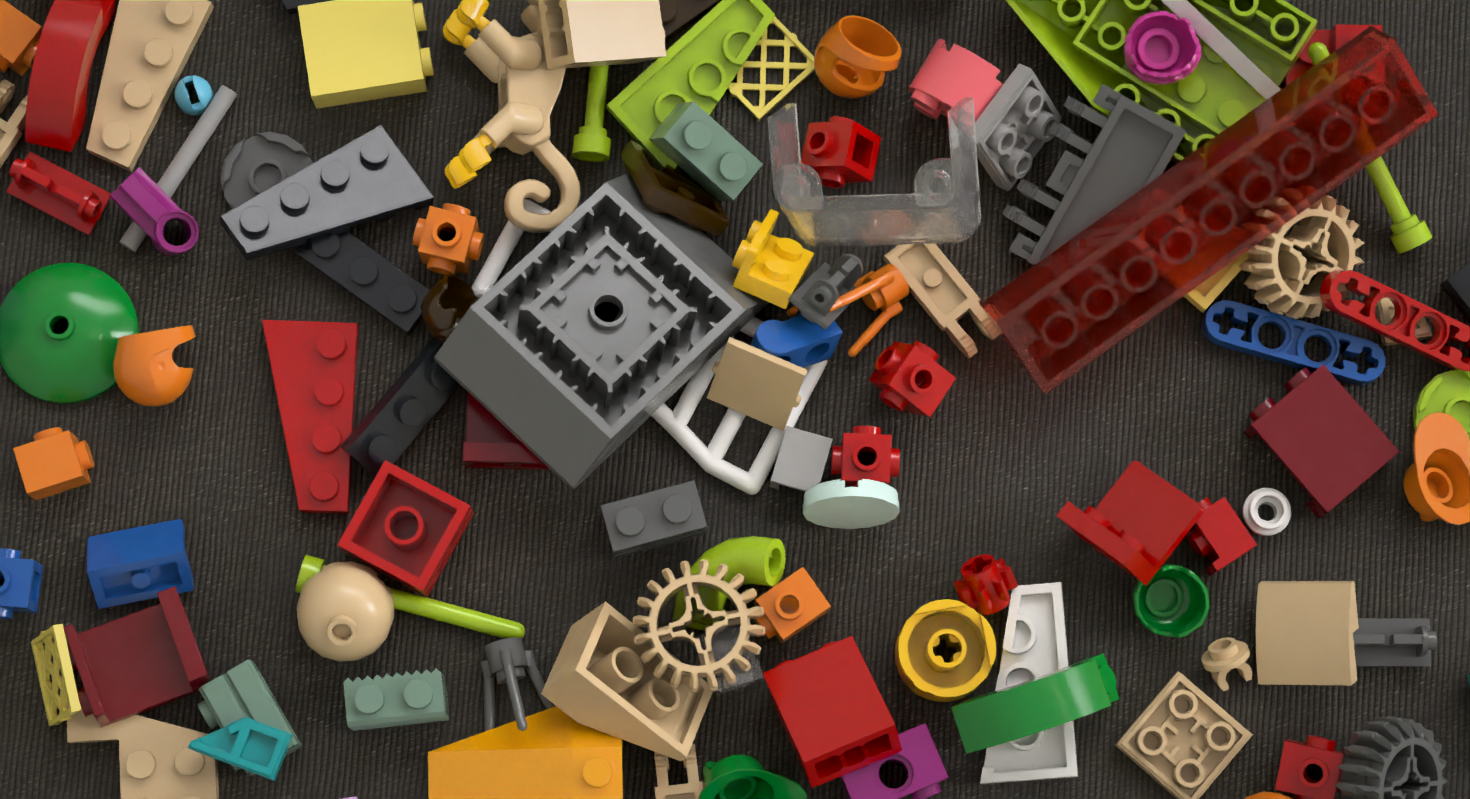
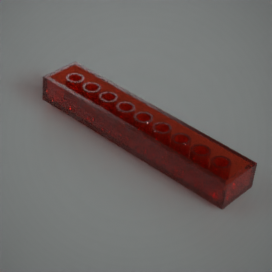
[979,26,1439,394]

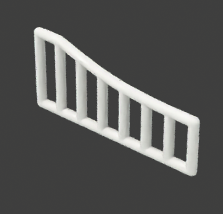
[471,199,828,495]

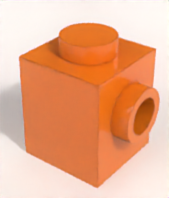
[0,0,43,76]
[13,427,94,500]
[754,567,831,644]

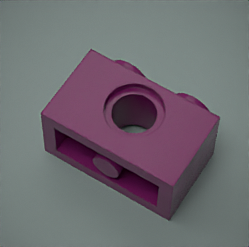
[839,723,949,799]

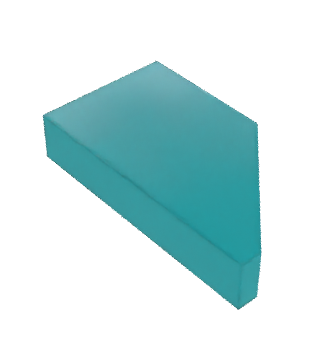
[188,717,293,781]

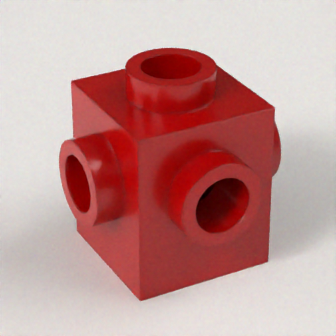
[800,116,881,189]
[868,341,956,417]
[831,426,900,487]
[1275,735,1345,799]

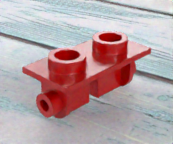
[6,151,111,236]

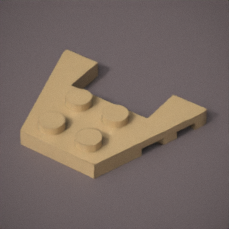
[66,701,219,799]

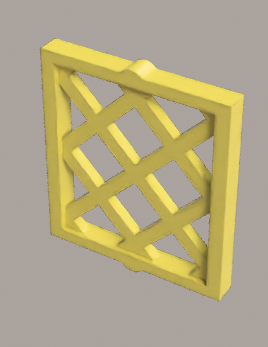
[727,17,815,121]
[31,624,81,726]

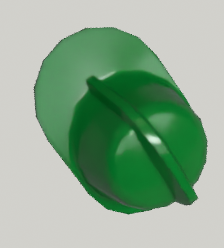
[698,754,807,799]

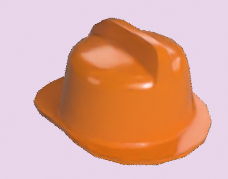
[1403,412,1470,525]

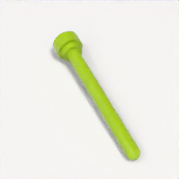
[1308,42,1433,254]
[572,65,611,162]
[296,555,525,639]

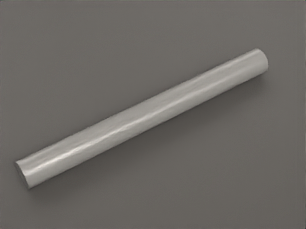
[119,85,237,252]

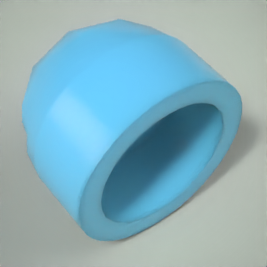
[174,75,214,116]

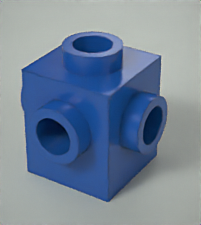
[0,548,43,619]

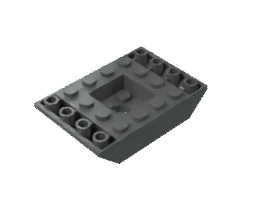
[434,173,769,490]

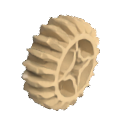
[1238,190,1365,319]
[633,559,765,693]

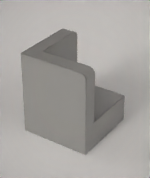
[769,426,833,492]

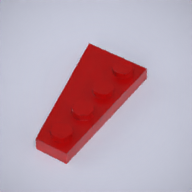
[262,320,359,514]

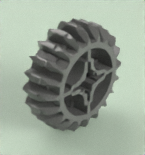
[1334,716,1448,799]

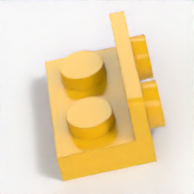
[732,209,814,309]

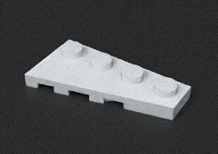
[980,582,1078,784]

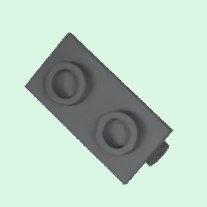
[788,254,863,330]
[1353,618,1437,667]

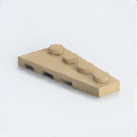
[86,0,214,172]

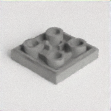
[964,63,1062,191]

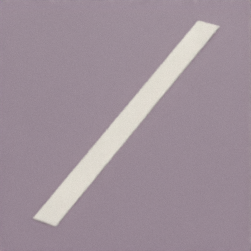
[1161,0,1281,102]

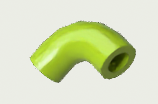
[672,536,786,631]

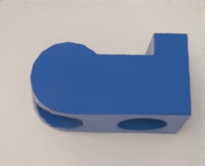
[750,311,843,368]

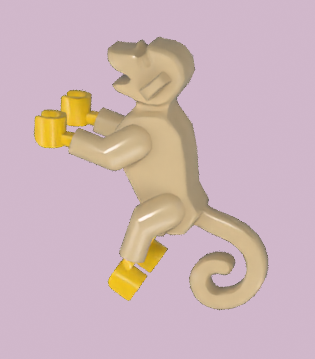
[443,0,581,233]

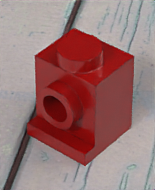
[1186,497,1257,577]

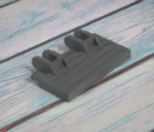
[1002,84,1186,297]

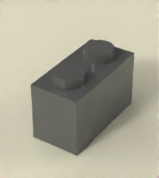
[601,480,707,559]

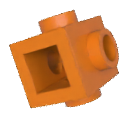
[413,203,485,275]

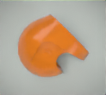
[814,15,902,99]
[113,325,196,407]

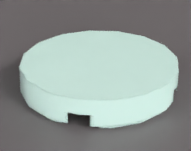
[803,479,900,529]

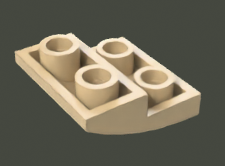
[1256,581,1359,686]

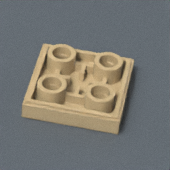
[1115,671,1253,799]

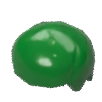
[1132,564,1210,638]

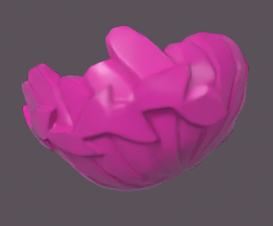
[1124,11,1201,85]

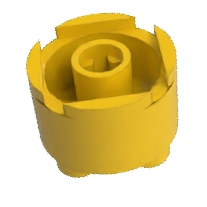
[895,599,996,702]

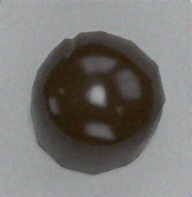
[421,274,479,344]

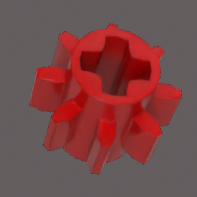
[954,554,1018,615]

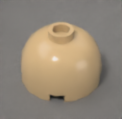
[296,561,395,662]

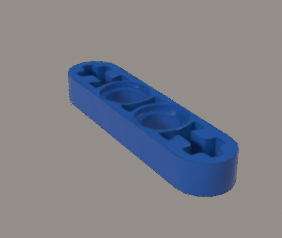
[1202,300,1386,386]

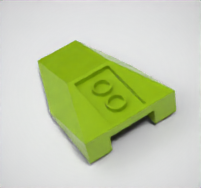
[1005,0,1318,188]

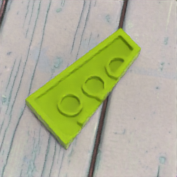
[605,0,775,170]

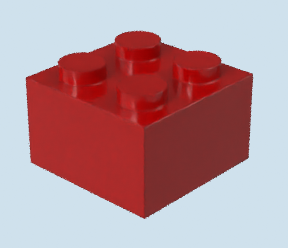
[337,460,474,597]

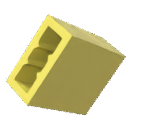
[298,0,434,109]

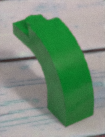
[951,653,1119,754]

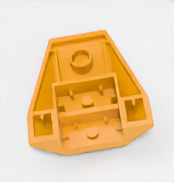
[428,706,623,799]

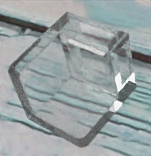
[700,627,763,695]

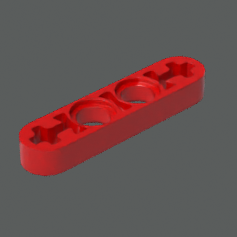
[1320,270,1470,371]

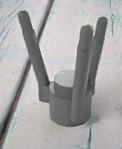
[480,637,555,732]

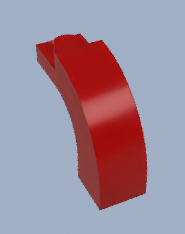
[25,0,116,152]

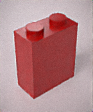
[763,636,902,788]

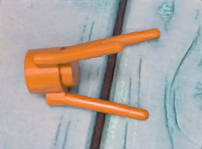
[787,263,909,357]

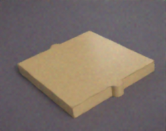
[707,337,808,431]

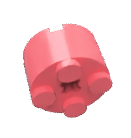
[908,39,1003,138]

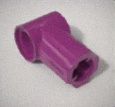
[109,167,199,256]

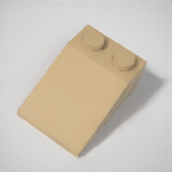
[541,601,713,761]

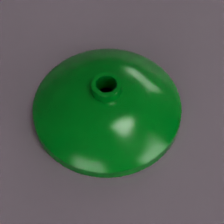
[0,263,139,404]

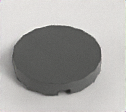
[220,132,313,209]

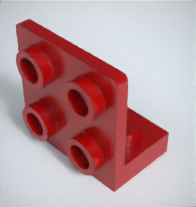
[1056,461,1204,586]

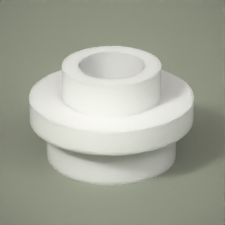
[1242,488,1291,536]

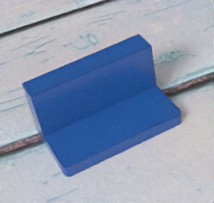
[87,519,194,609]

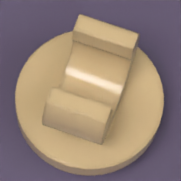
[1201,637,1252,691]

